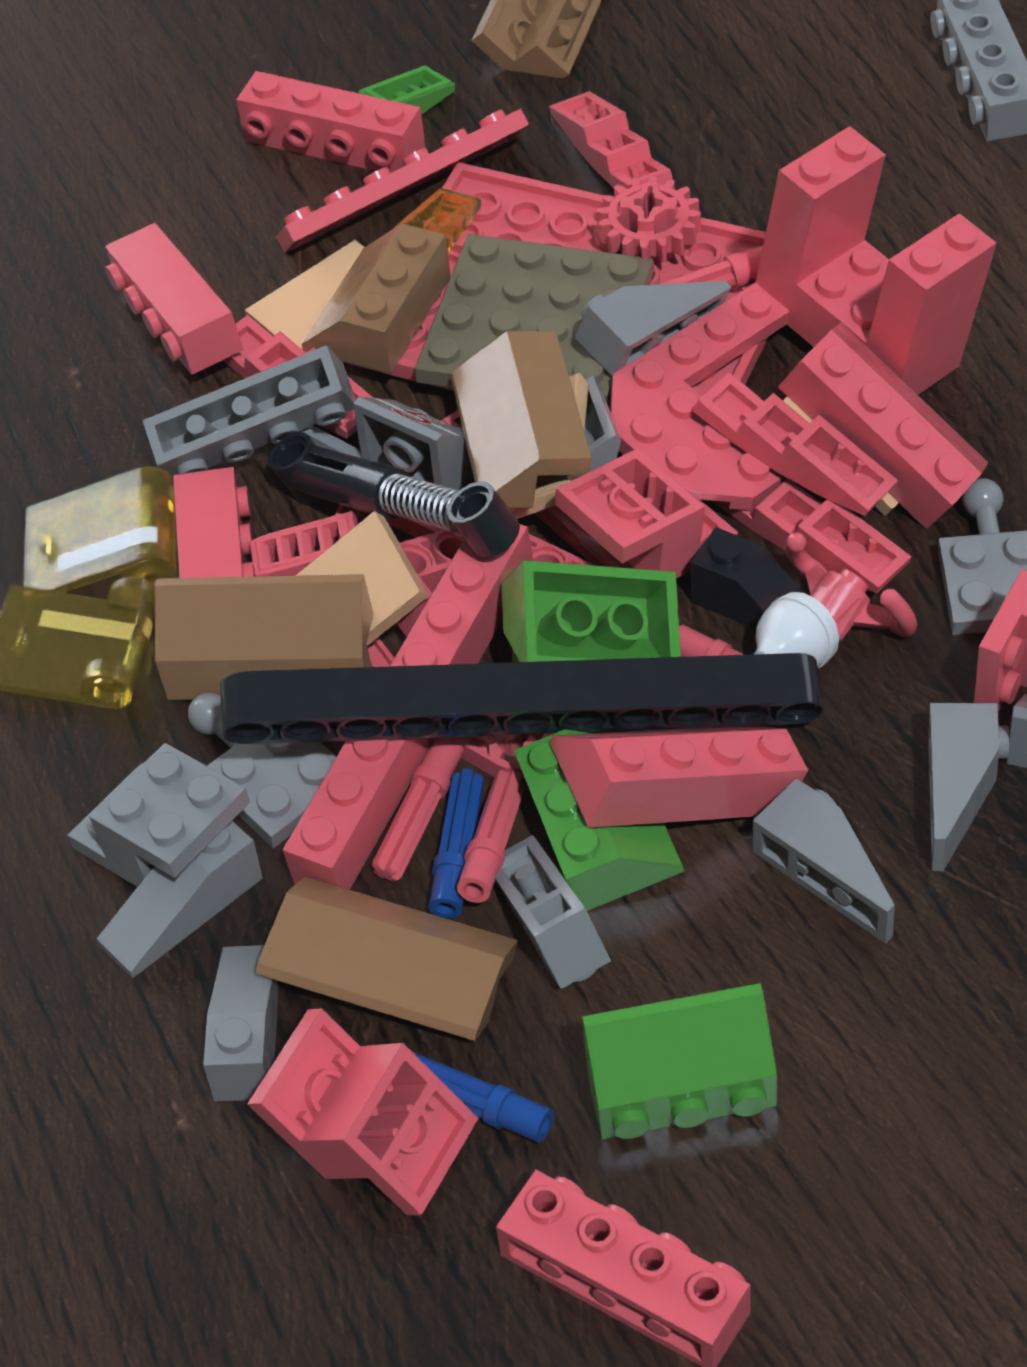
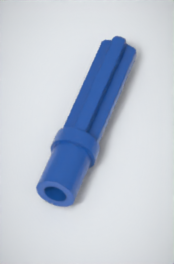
[429,768,484,919]
[412,1051,554,1143]

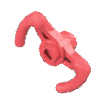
[784,532,918,641]

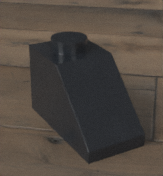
[690,527,804,629]

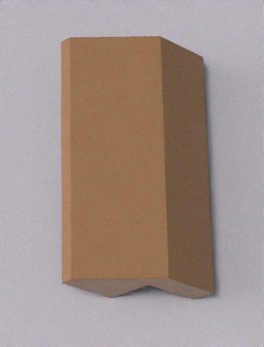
[471,0,601,78]
[451,331,592,508]
[155,574,374,700]
[255,876,518,1041]

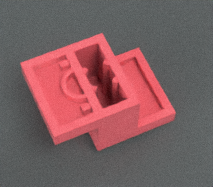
[555,449,738,578]
[974,569,1027,711]
[247,1008,479,1215]

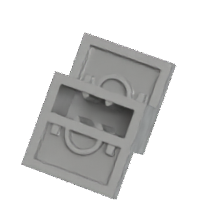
[68,743,250,887]

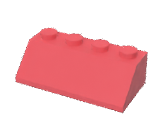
[778,322,988,529]
[550,726,808,828]

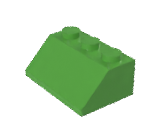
[501,560,681,662]
[514,729,684,911]
[582,983,777,1139]

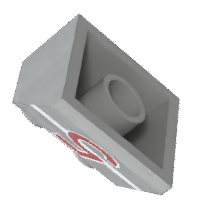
[353,397,474,490]

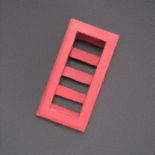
[250,511,358,576]

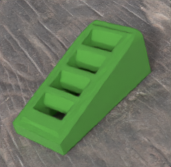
[359,65,455,115]

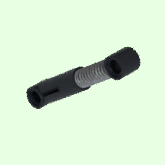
[268,432,520,557]

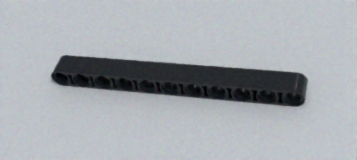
[220,653,824,744]

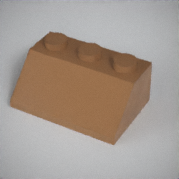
[302,224,451,374]

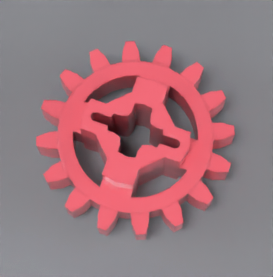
[597,176,701,263]

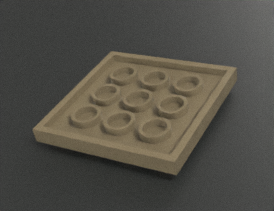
[415,234,654,408]

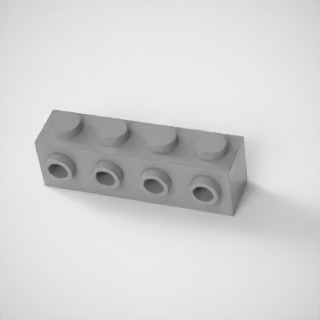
[930,0,1027,141]
[142,345,356,478]

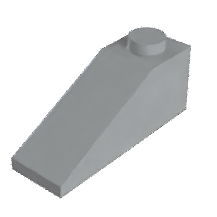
[575,281,732,377]
[928,703,1009,871]
[753,778,895,944]
[96,821,263,979]
[495,835,611,989]
[203,945,279,1101]

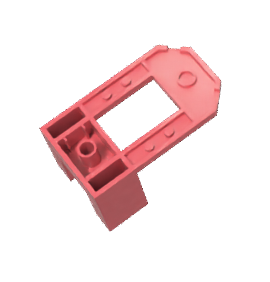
[610,126,997,511]

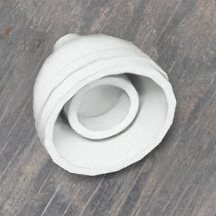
[754,592,839,668]

